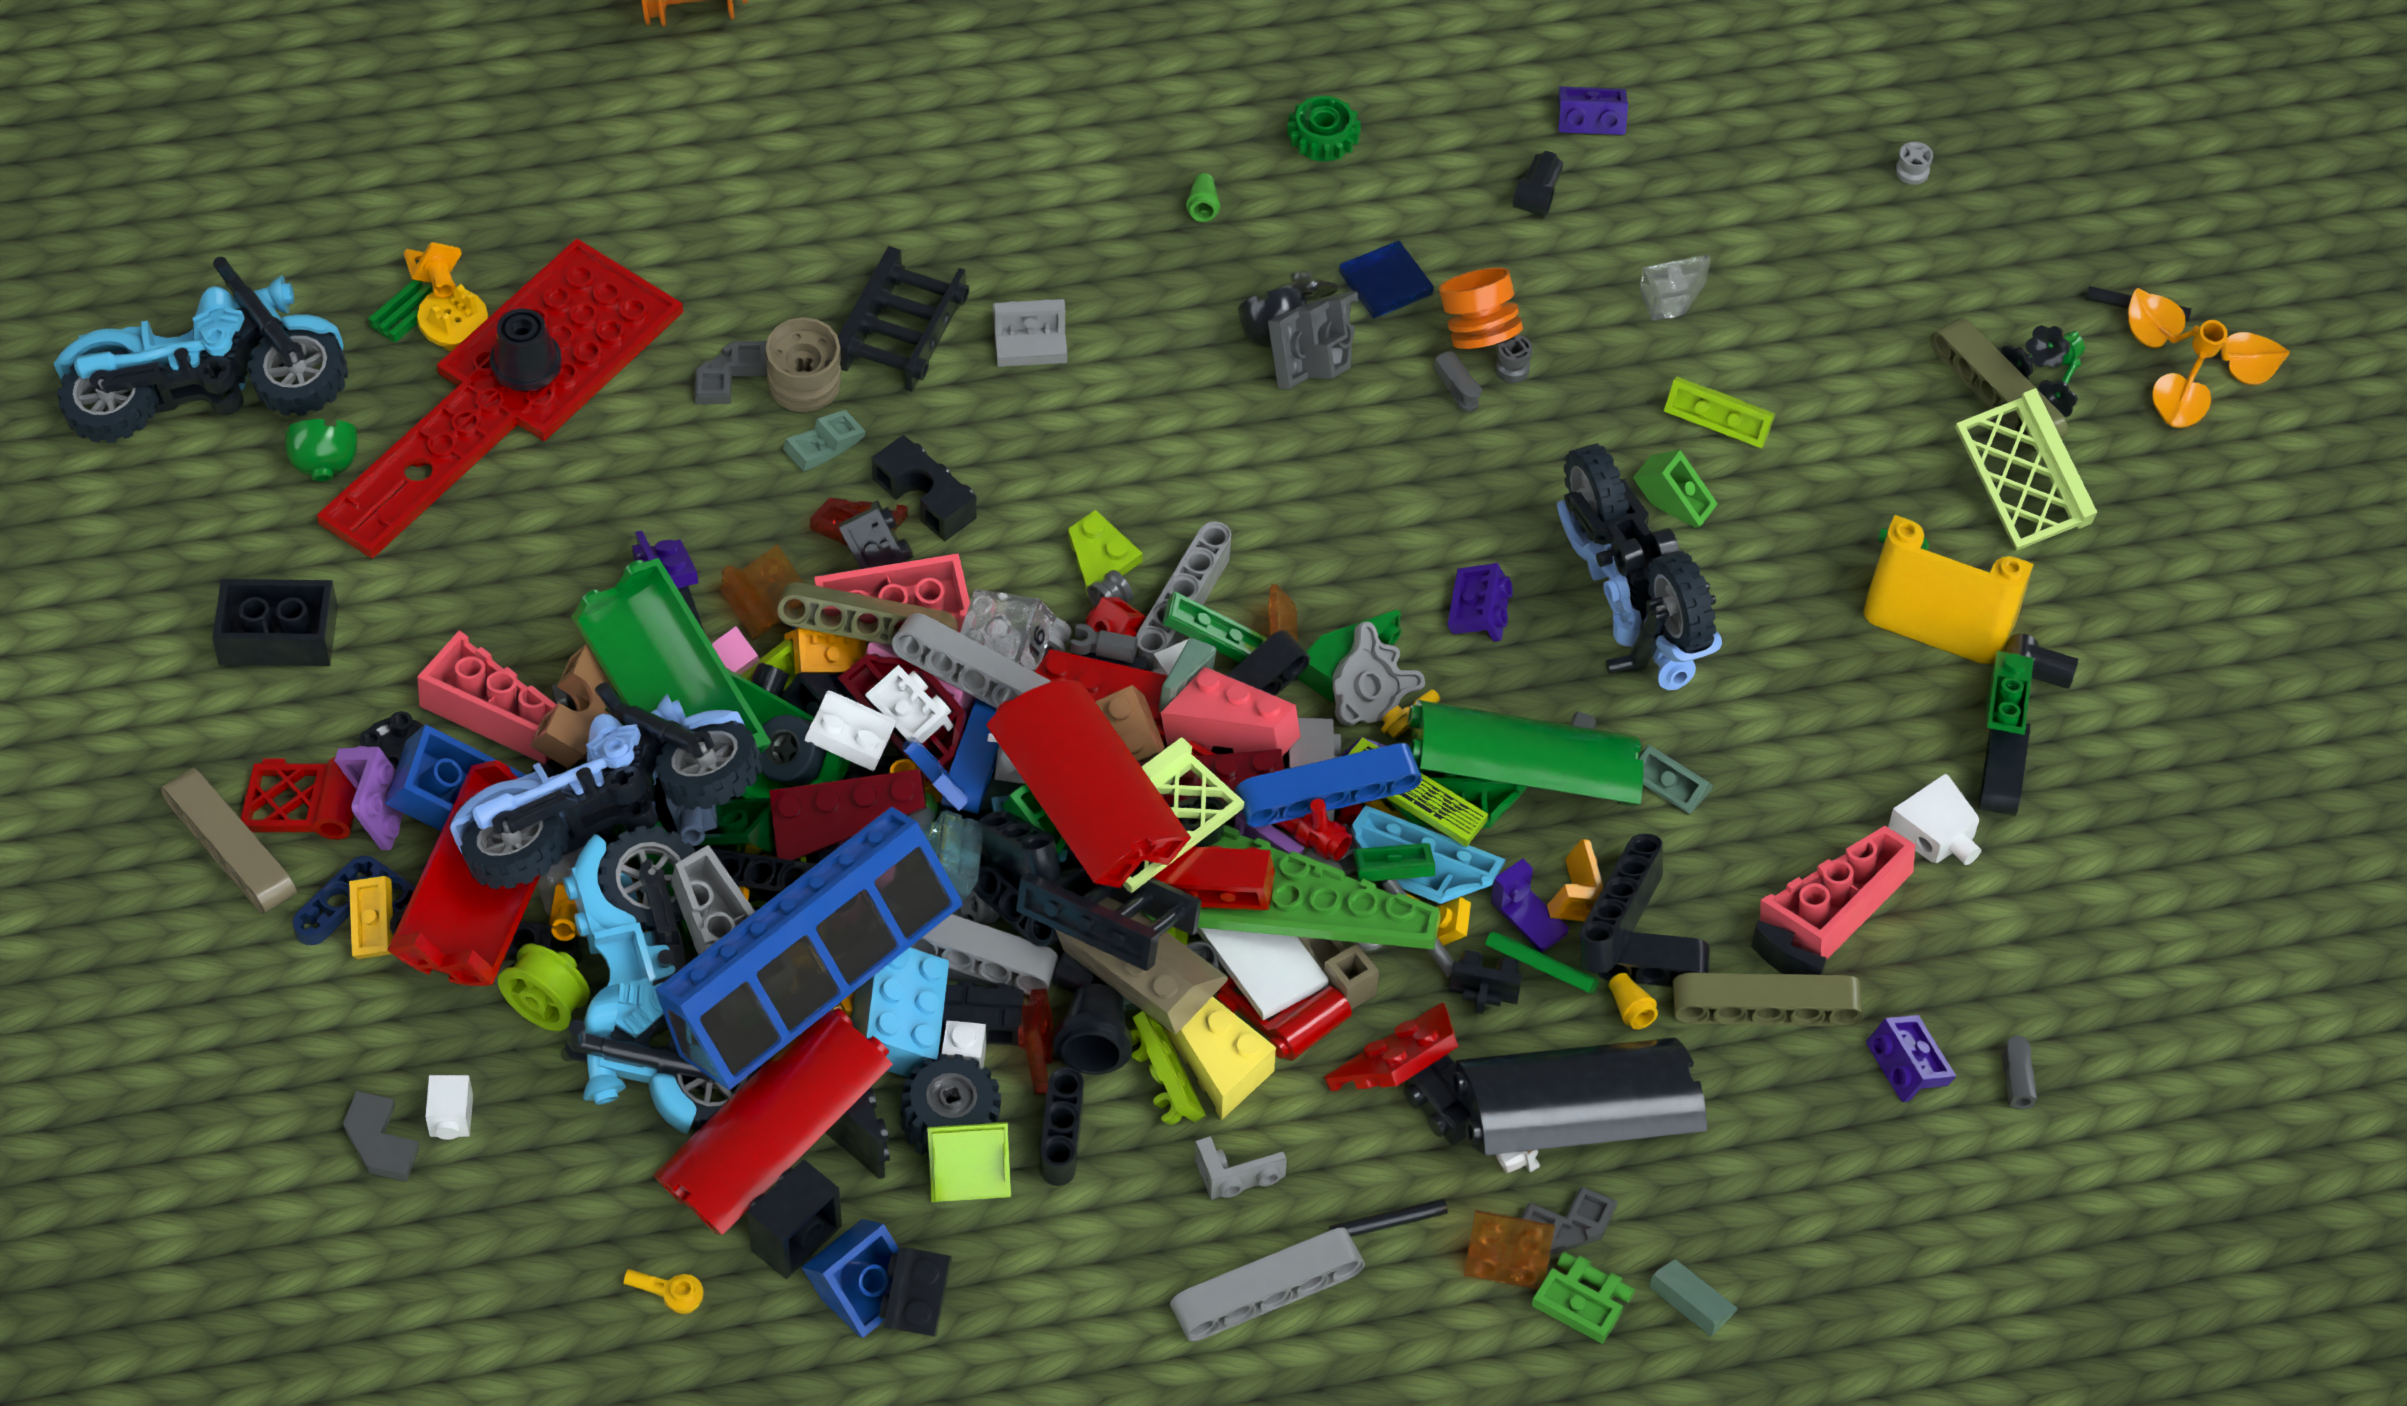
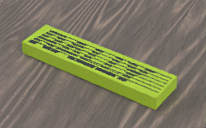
[1348,737,1488,847]

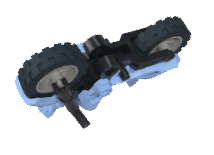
[1557,443,1722,690]
[450,682,763,889]

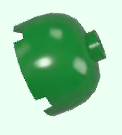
[285,419,358,482]

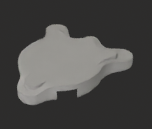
[1333,622,1425,726]

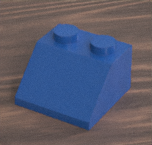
[801,1219,899,1338]

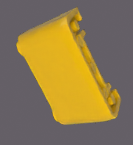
[1863,515,2034,664]

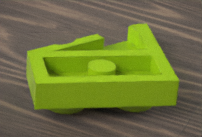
[1068,510,1143,597]

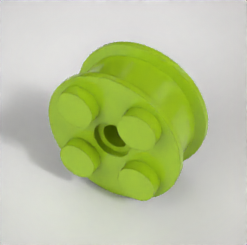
[498,943,590,1031]

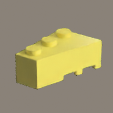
[1164,996,1276,1120]

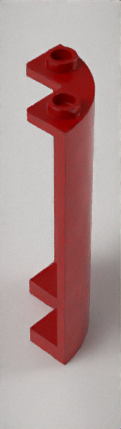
[986,679,1191,888]
[387,760,549,986]
[652,1008,893,1235]

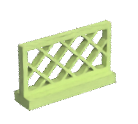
[1955,388,2097,551]
[1123,737,1244,893]

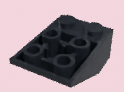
[825,1087,890,1179]

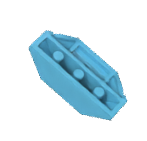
[1351,805,1506,904]

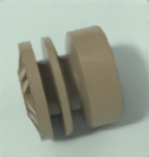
[765,317,842,413]

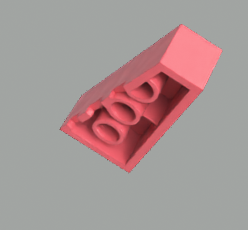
[814,553,973,638]
[417,630,557,764]
[1760,826,1916,960]

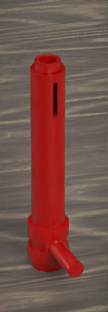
[1187,740,1352,861]

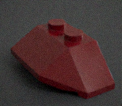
[838,654,967,782]

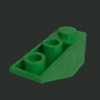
[1298,609,1402,702]
[1986,651,2034,735]

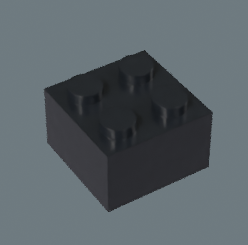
[747,1159,842,1279]

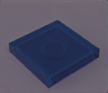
[1339,240,1434,319]

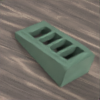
[1158,638,1217,712]

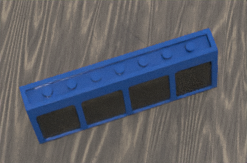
[655,806,963,1090]

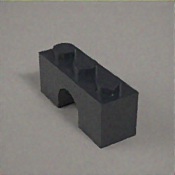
[871,434,977,542]

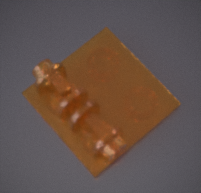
[719,544,804,640]
[1464,1210,1555,1290]

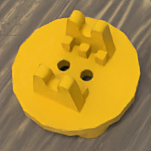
[417,284,488,352]

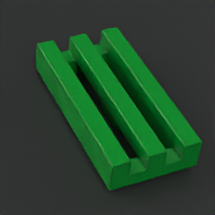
[368,280,433,343]
[1354,843,1435,882]

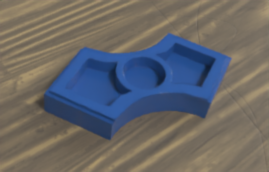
[902,736,968,811]

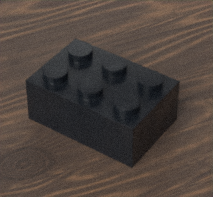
[212,579,338,666]

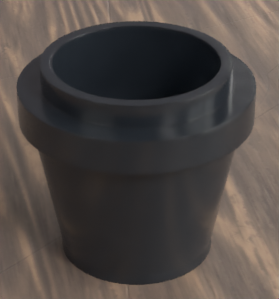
[490,308,562,391]
[1054,984,1133,1075]

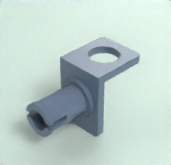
[666,797,717,846]

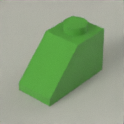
[1633,450,1718,528]

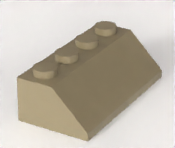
[1055,897,1228,1035]

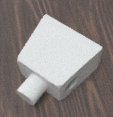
[1888,774,1981,865]

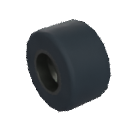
[761,714,827,786]

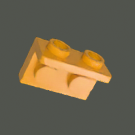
[784,627,867,675]

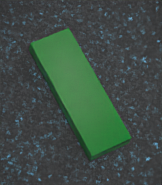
[1163,591,1268,663]
[1485,931,1600,994]

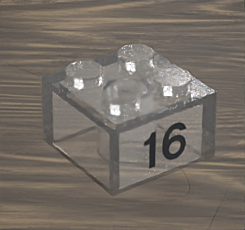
[960,589,1056,672]

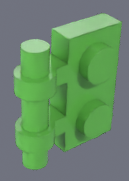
[1532,1252,1635,1344]

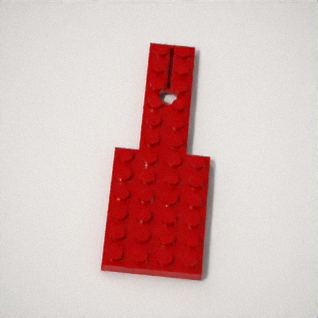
[317,238,683,559]

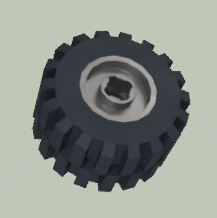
[900,1054,1001,1156]

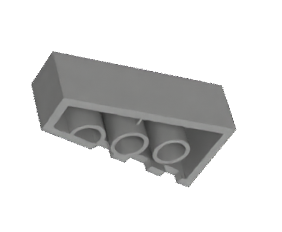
[670,845,797,1026]

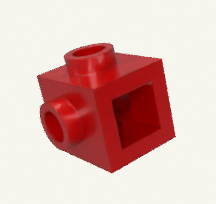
[1086,597,1146,637]

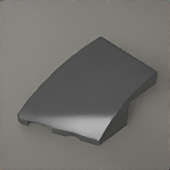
[1268,291,1358,389]

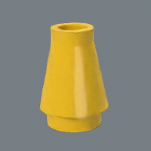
[1608,973,1658,1030]

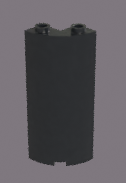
[1451,1037,1707,1155]

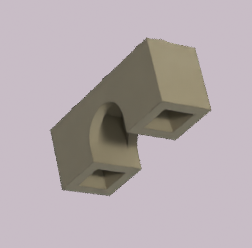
[1298,937,1379,1010]

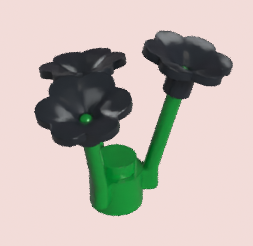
[2001,325,2085,417]

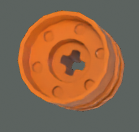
[1439,267,1523,349]

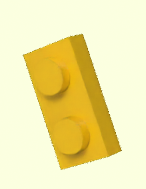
[349,876,393,959]

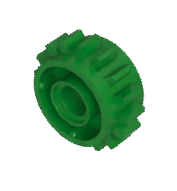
[1287,96,1361,162]

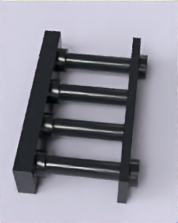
[838,246,969,392]
[1016,846,1202,971]

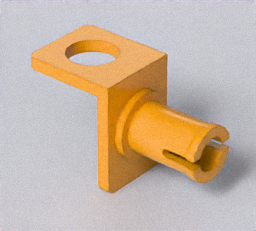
[404,242,462,298]
[549,882,586,941]

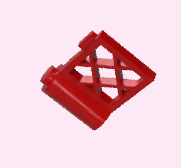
[241,757,357,840]
[1216,976,1352,1061]

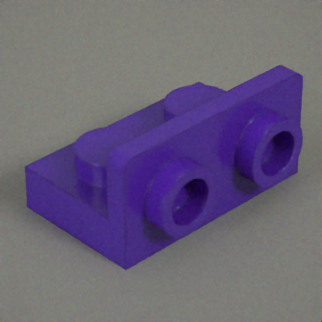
[1558,86,1628,135]
[632,530,699,589]
[1447,563,1513,642]
[1866,1015,1956,1102]

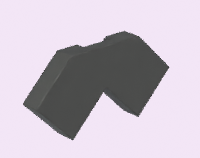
[695,341,767,404]
[343,1091,420,1182]
[1513,1186,1618,1256]

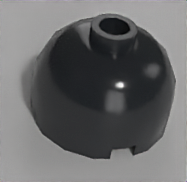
[1238,288,1307,347]

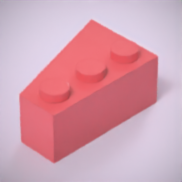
[1161,667,1301,756]

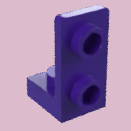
[1491,858,1569,952]

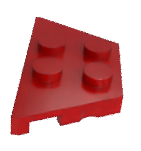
[1324,1002,1459,1091]

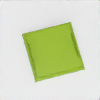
[927,1122,1011,1202]

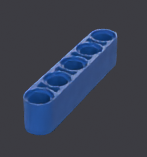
[941,698,999,814]
[1235,743,1422,827]

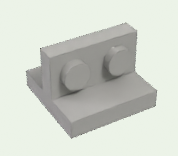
[993,299,1067,367]

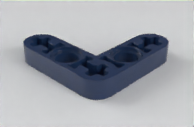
[292,856,416,945]

